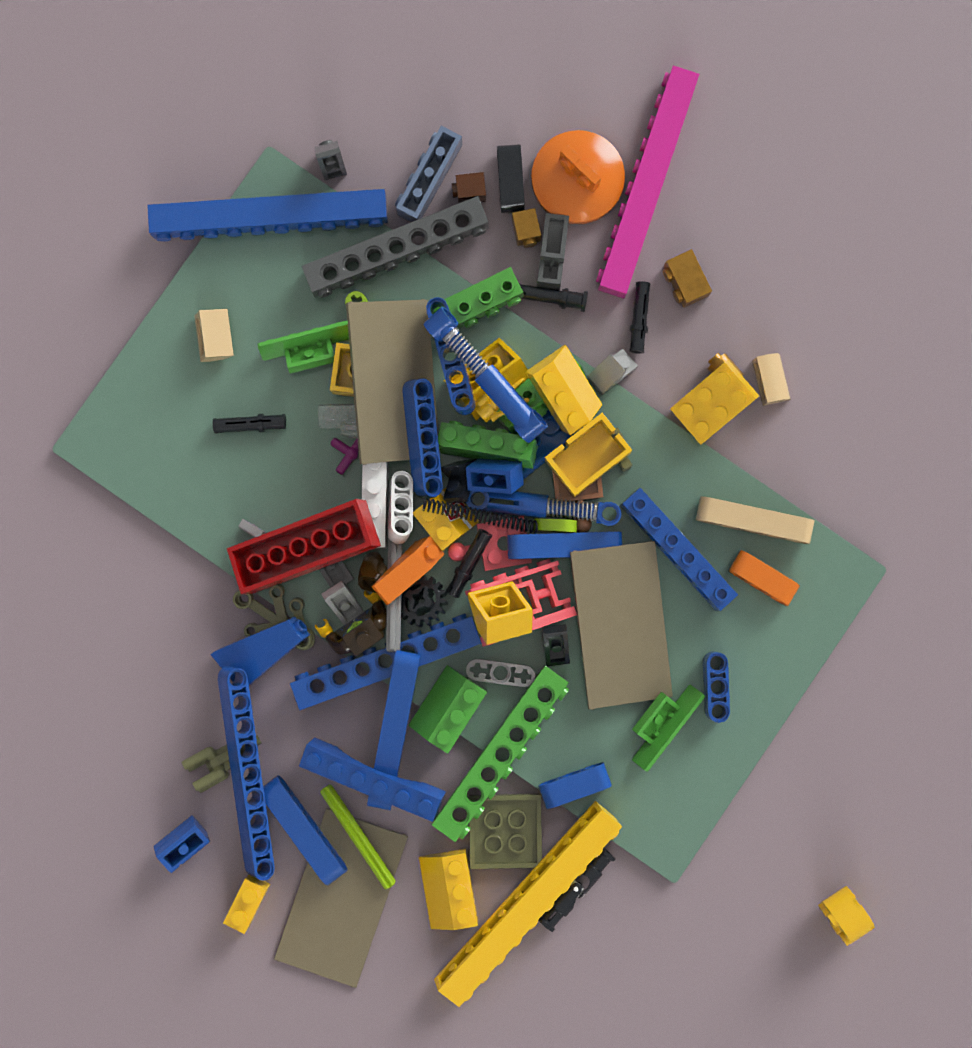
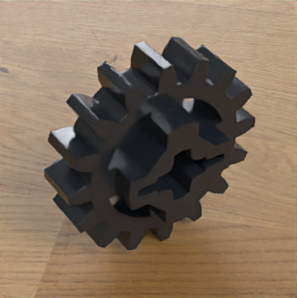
[401,575,448,628]

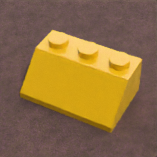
[443,338,529,420]
[525,345,602,435]
[419,848,478,930]

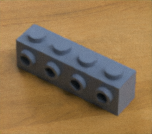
[395,125,462,222]

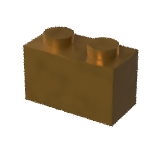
[663,249,712,308]

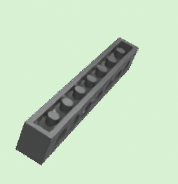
[302,196,489,298]

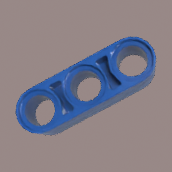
[703,652,730,723]
[538,762,612,809]

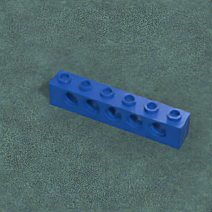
[620,488,738,611]

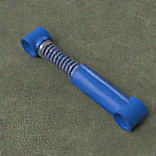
[424,306,548,443]
[466,491,622,526]

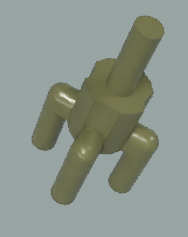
[181,735,262,793]

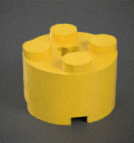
[818,886,875,946]

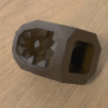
[358,552,387,593]

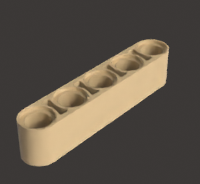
[696,496,815,544]

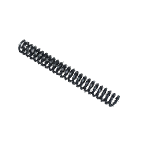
[422,497,538,534]

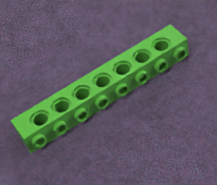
[432,665,569,842]

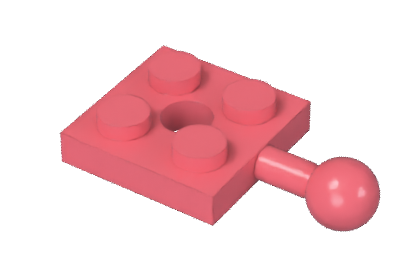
[448,516,532,571]

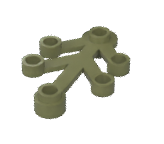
[233,584,315,650]

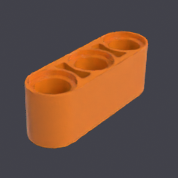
[728,550,800,607]

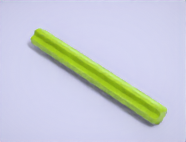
[320,784,396,889]

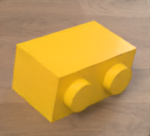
[223,875,271,934]

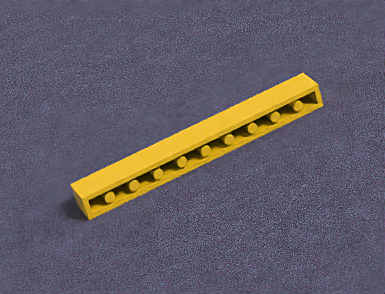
[434,801,622,1007]

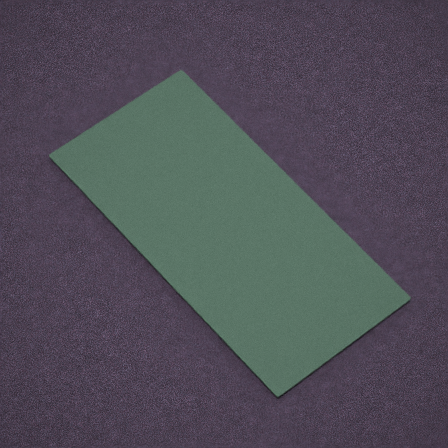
[53,147,886,883]

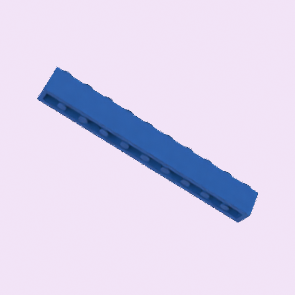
[147,189,388,242]

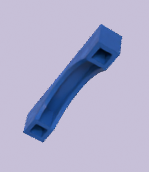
[299,738,446,822]

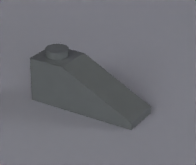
[315,140,347,180]

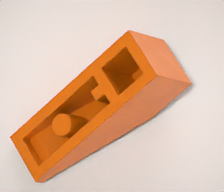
[372,536,444,605]

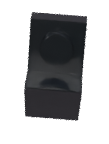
[441,458,477,504]
[541,624,570,667]

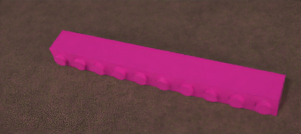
[596,65,700,299]

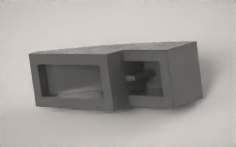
[537,213,569,291]

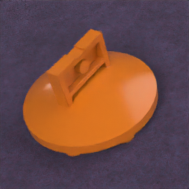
[531,130,625,224]

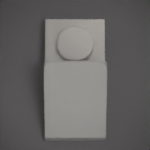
[587,349,638,395]
[322,581,364,625]

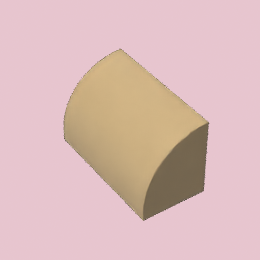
[194,309,234,362]
[752,353,791,406]

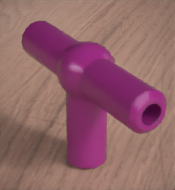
[330,438,359,475]

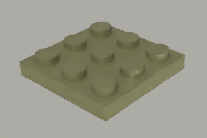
[469,794,542,869]

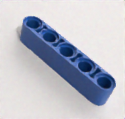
[426,297,476,415]
[402,378,443,497]
[507,532,622,560]
[263,775,348,886]

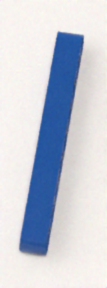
[218,667,275,881]

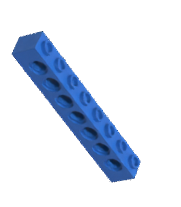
[290,613,482,711]

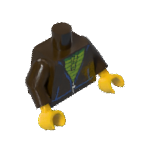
[315,591,387,656]

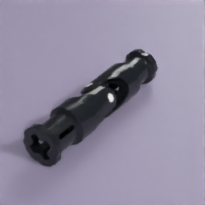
[539,848,616,932]

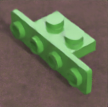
[257,321,349,374]
[632,685,705,772]

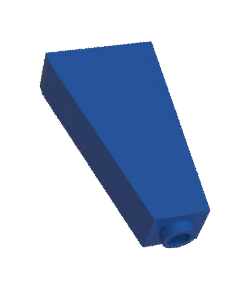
[210,617,310,686]

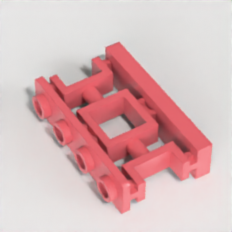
[465,558,577,647]

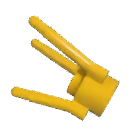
[475,378,529,422]

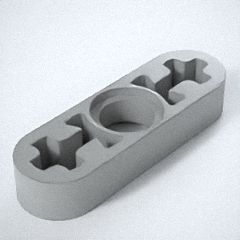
[466,659,535,687]

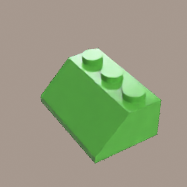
[408,665,487,754]

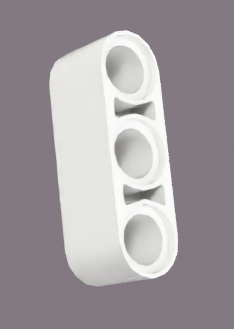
[387,471,413,544]

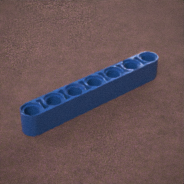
[367,650,421,811]

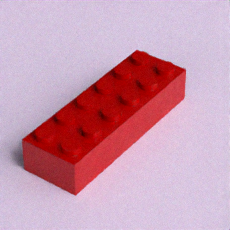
[226,499,381,594]

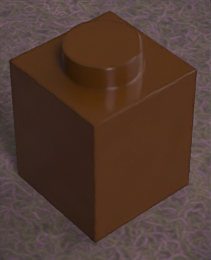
[452,172,486,204]

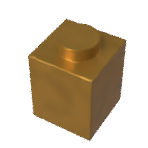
[512,208,541,248]

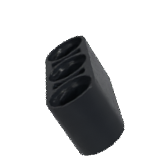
[497,144,525,213]

